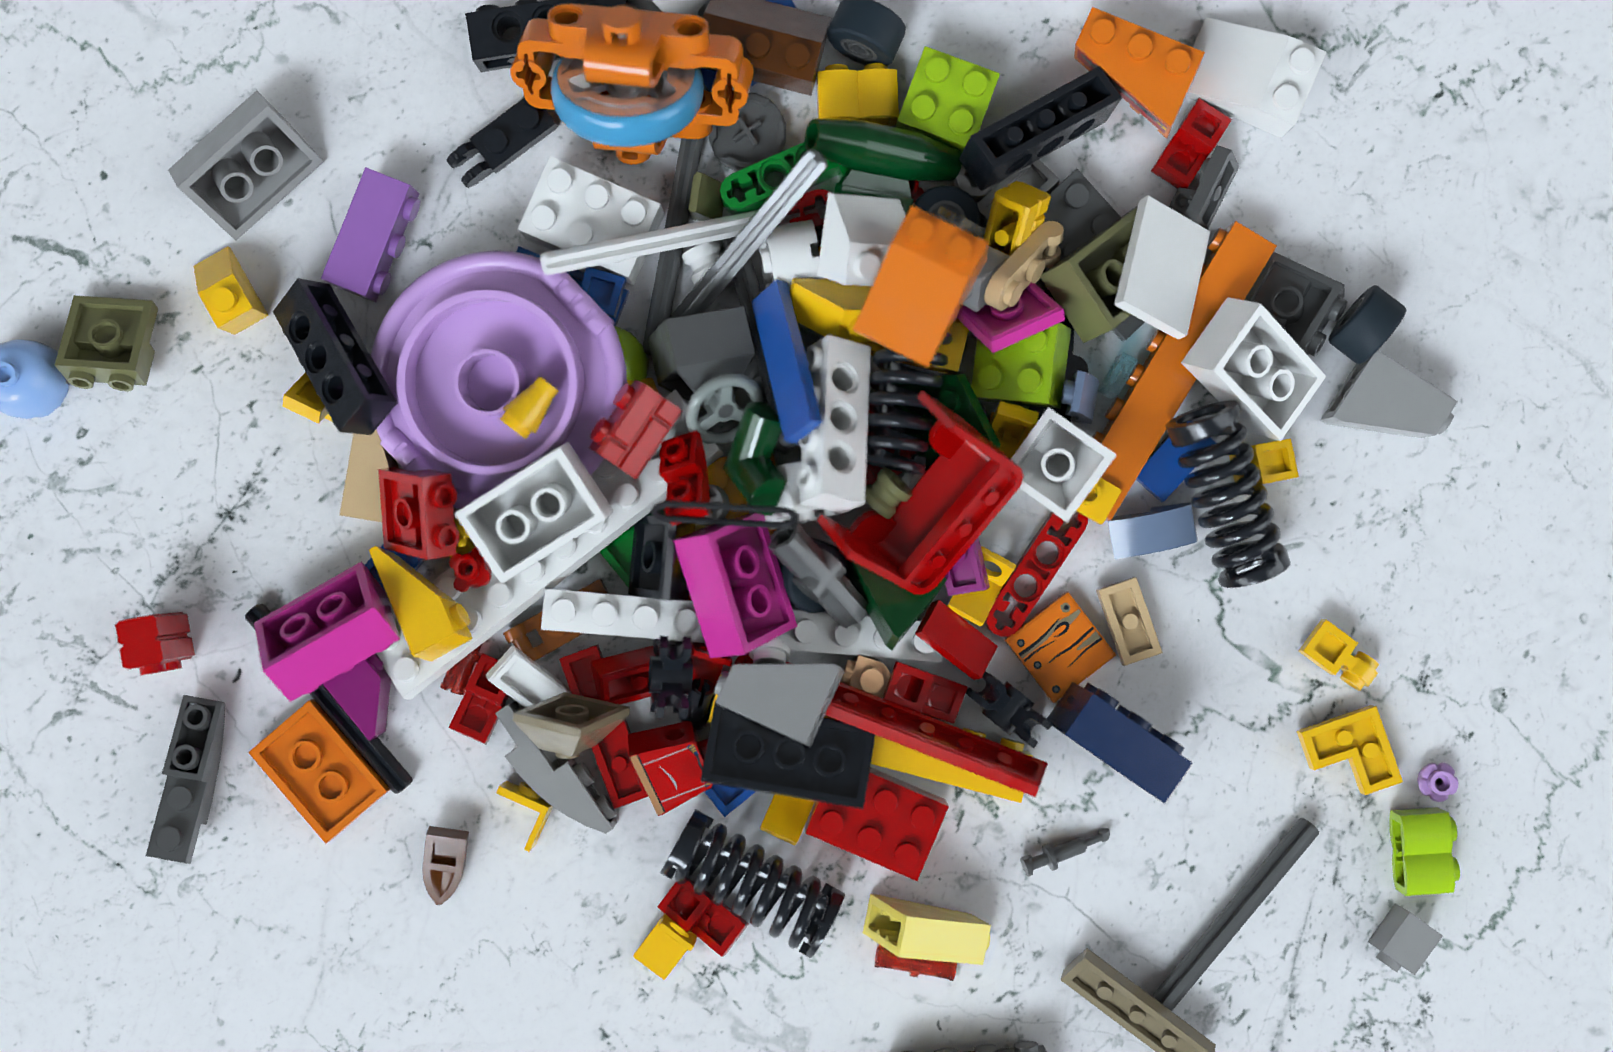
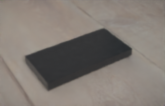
[700,700,875,810]

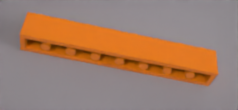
[1092,221,1277,521]

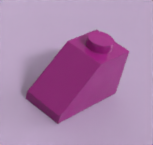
[323,653,391,740]

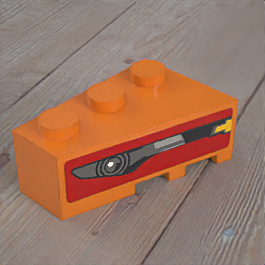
[1074,7,1205,139]

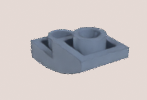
[1061,371,1099,424]
[1108,502,1198,559]

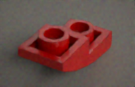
[659,430,710,525]

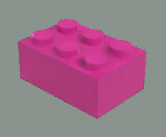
[254,561,400,702]

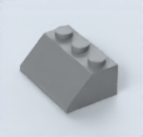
[168,90,323,240]

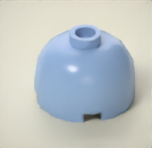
[0,339,69,419]

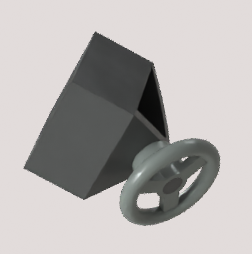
[647,306,764,445]

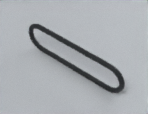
[651,500,798,528]

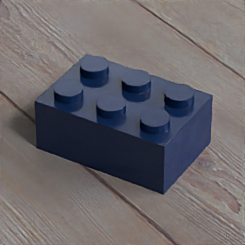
[1047,682,1192,804]

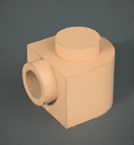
[841,655,891,698]

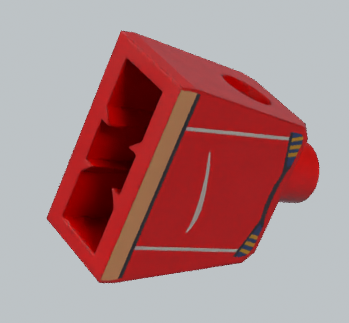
[628,721,714,816]

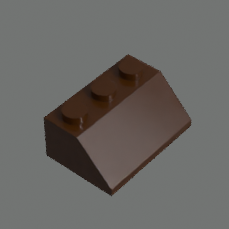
[702,0,832,96]

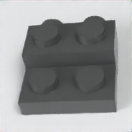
[1245,252,1348,357]

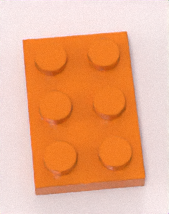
[248,699,390,844]

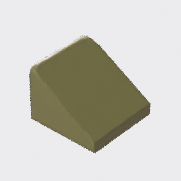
[688,172,724,221]

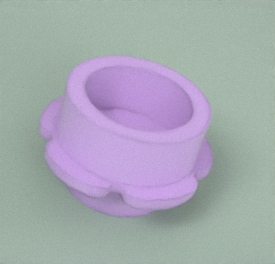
[1417,763,1458,802]

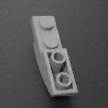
[495,701,617,834]

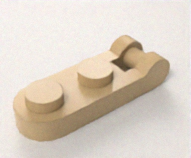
[984,221,1064,311]

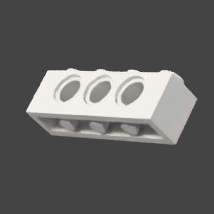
[797,335,871,513]

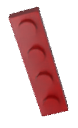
[559,644,648,809]

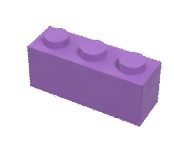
[321,167,420,303]

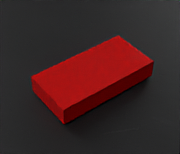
[915,600,998,680]

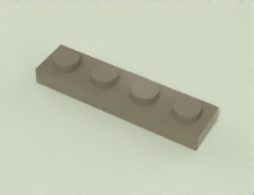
[1061,948,1216,1052]

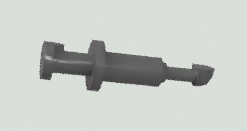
[1020,828,1110,877]

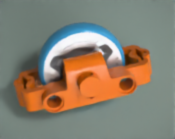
[510,4,754,165]

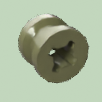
[865,467,913,519]

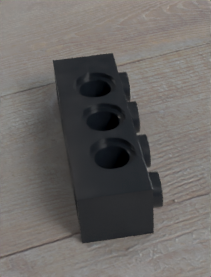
[465,0,628,72]
[959,66,1122,191]
[273,278,398,435]

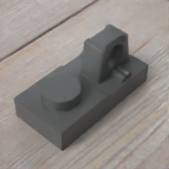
[1169,145,1239,230]

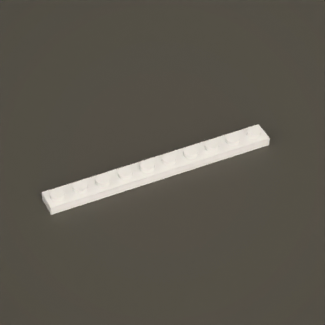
[541,588,943,663]

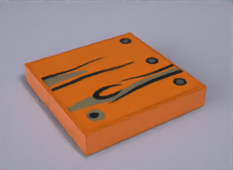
[1004,592,1116,703]

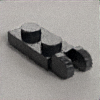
[446,98,558,188]

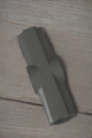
[769,523,868,629]

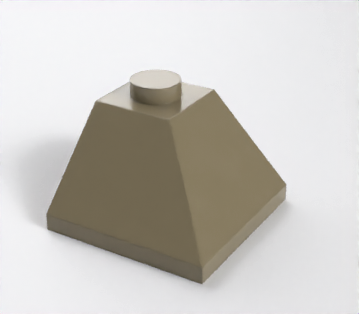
[513,692,630,759]

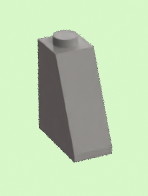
[1321,350,1458,438]
[714,664,844,747]

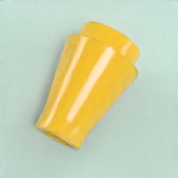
[500,376,559,439]

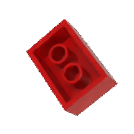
[805,767,949,881]

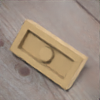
[1096,577,1163,666]

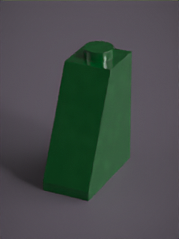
[844,555,947,650]

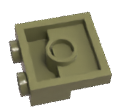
[55,295,158,392]

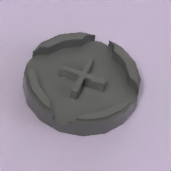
[708,93,786,172]

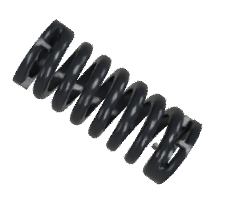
[866,314,958,475]
[1165,400,1291,588]
[660,809,845,958]

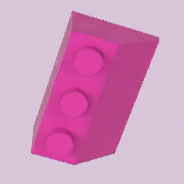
[673,512,798,658]

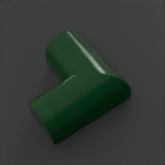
[723,401,787,516]

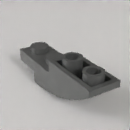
[145,695,225,864]

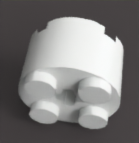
[758,220,824,291]

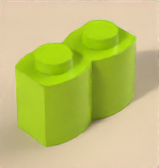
[1389,807,1460,896]

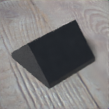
[628,516,695,601]

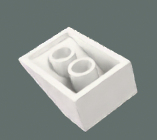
[1186,18,1327,138]

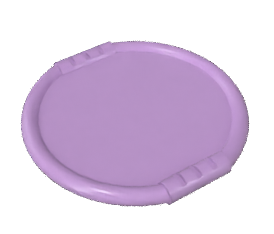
[371,251,627,510]

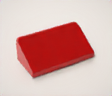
[591,645,656,705]

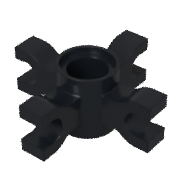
[648,636,693,719]
[965,671,1053,748]

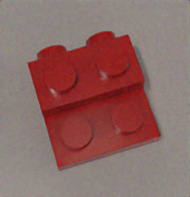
[378,467,460,560]

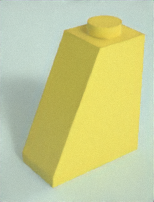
[863,894,991,965]

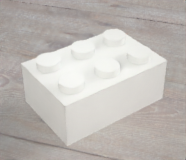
[517,156,665,286]
[1181,297,1326,441]
[455,442,614,584]

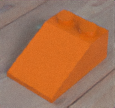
[853,206,989,368]

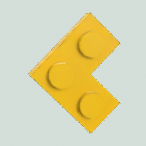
[1296,705,1403,795]

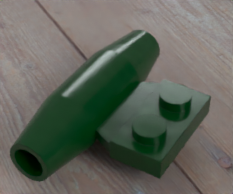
[804,119,962,215]

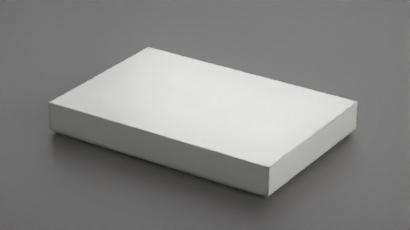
[1114,195,1210,339]

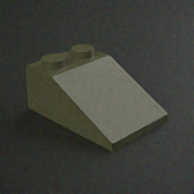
[1040,206,1138,343]

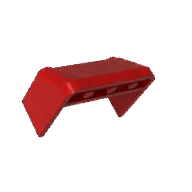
[817,391,1023,595]

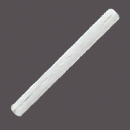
[540,210,758,275]

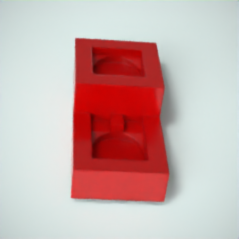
[1151,98,1232,189]
[448,653,509,745]
[883,661,968,724]
[657,879,749,957]

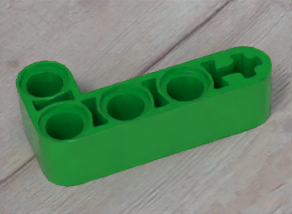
[720,142,849,215]

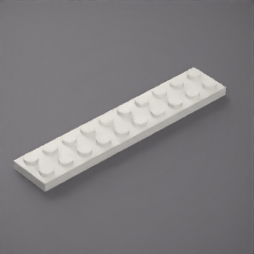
[376,389,724,700]

